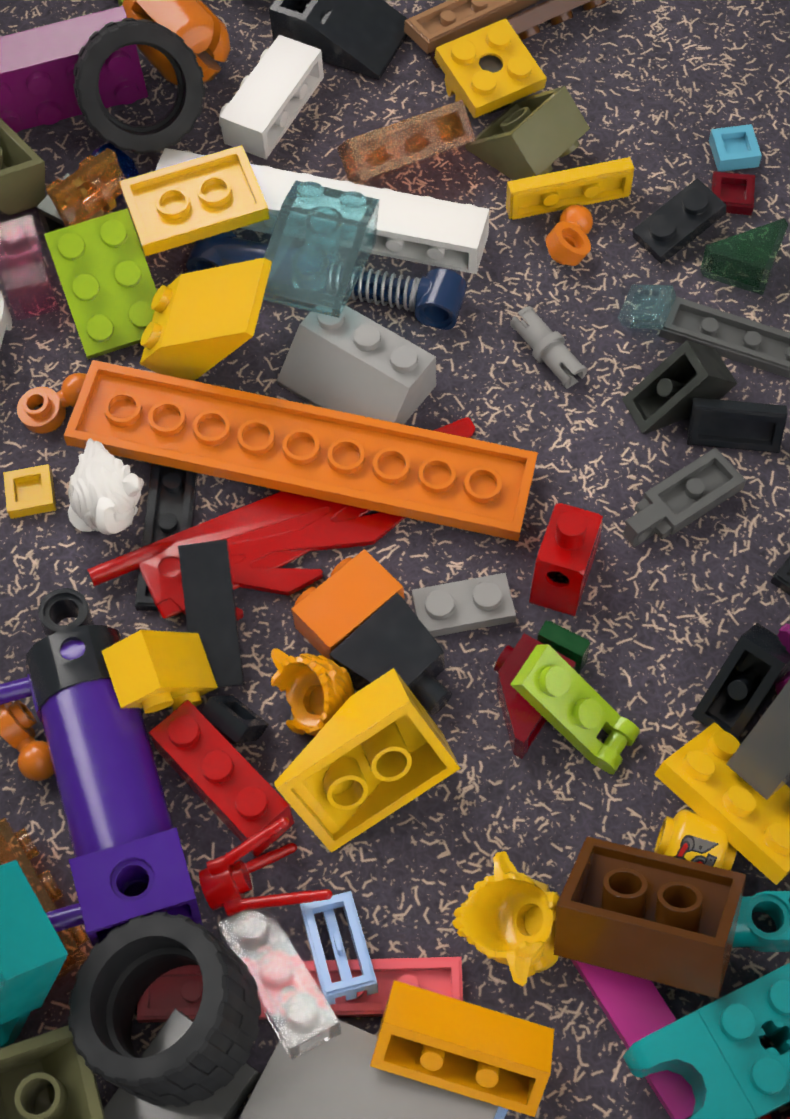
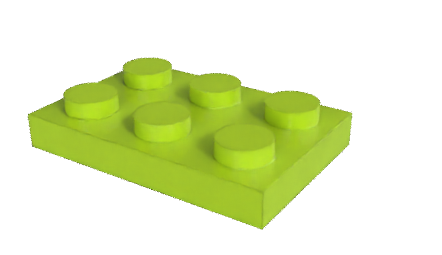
[44,208,157,359]

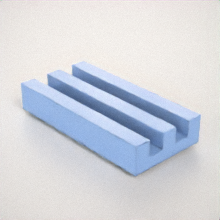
[300,891,378,1006]

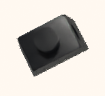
[329,593,452,715]

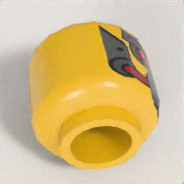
[654,809,737,871]

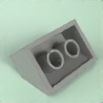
[277,294,436,425]

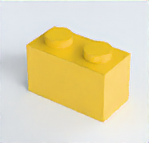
[102,630,218,713]

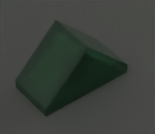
[700,218,788,295]

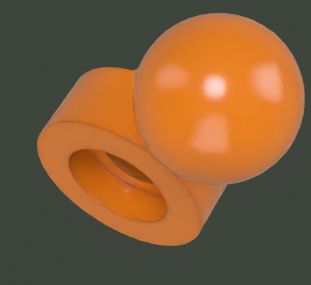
[546,204,593,266]
[17,373,87,434]
[0,700,54,781]

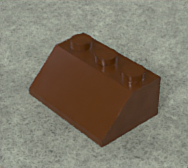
[554,836,746,998]

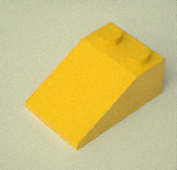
[140,257,272,381]
[274,668,461,853]

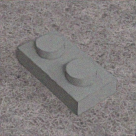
[411,573,516,637]

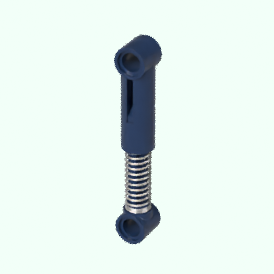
[186,231,467,330]

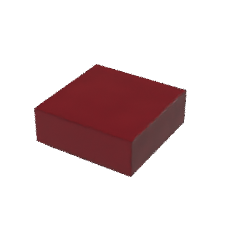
[711,171,755,215]

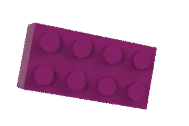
[0,6,148,133]

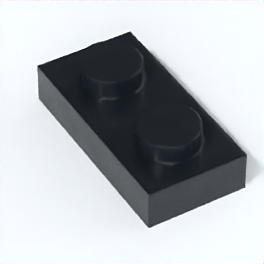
[632,178,726,264]

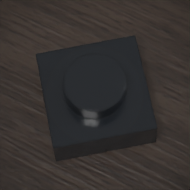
[201,695,269,744]

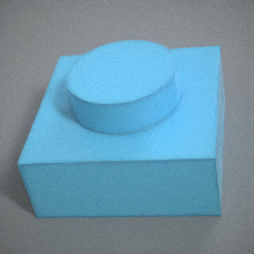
[709,124,762,172]

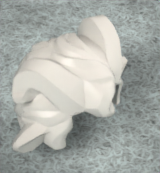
[68,438,144,535]

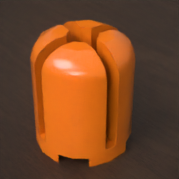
[122,0,231,85]

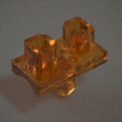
[46,148,127,227]

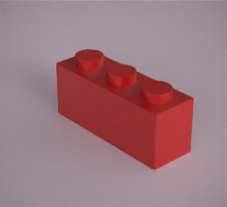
[149,700,294,858]

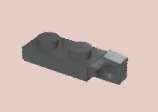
[622,448,747,548]

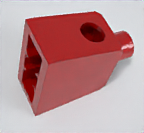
[529,503,603,616]

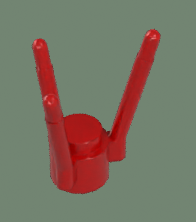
[199,817,333,917]

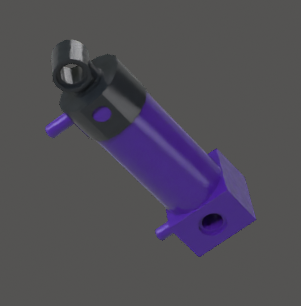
[0,588,203,947]

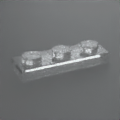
[217,907,341,1060]

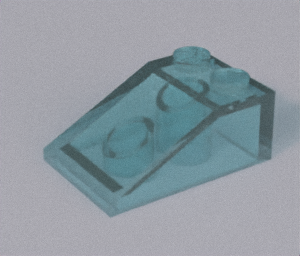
[263,180,380,318]

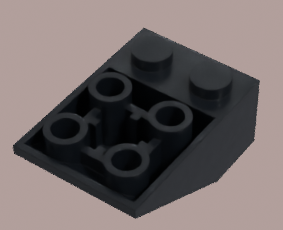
[269,0,407,80]

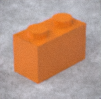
[291,549,404,659]

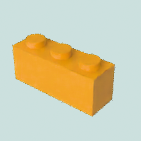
[370,980,555,1117]

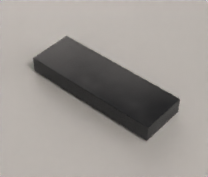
[178,539,245,689]

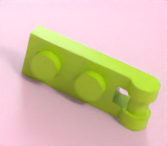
[510,644,640,774]

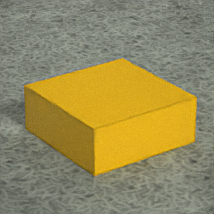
[3,464,56,519]

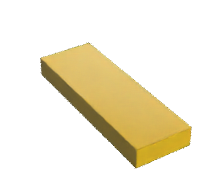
[506,157,634,220]

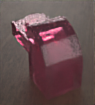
[0,215,59,321]

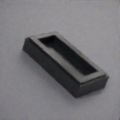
[687,397,788,453]

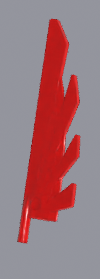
[87,417,475,621]

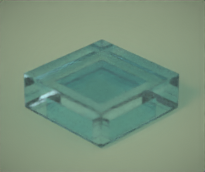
[618,284,676,329]

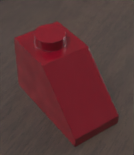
[494,633,576,759]

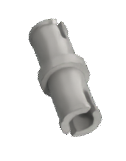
[510,306,588,389]

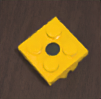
[434,18,547,119]

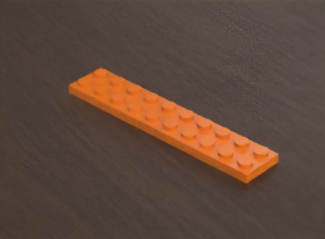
[63,360,538,541]

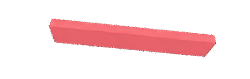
[137,957,463,1023]

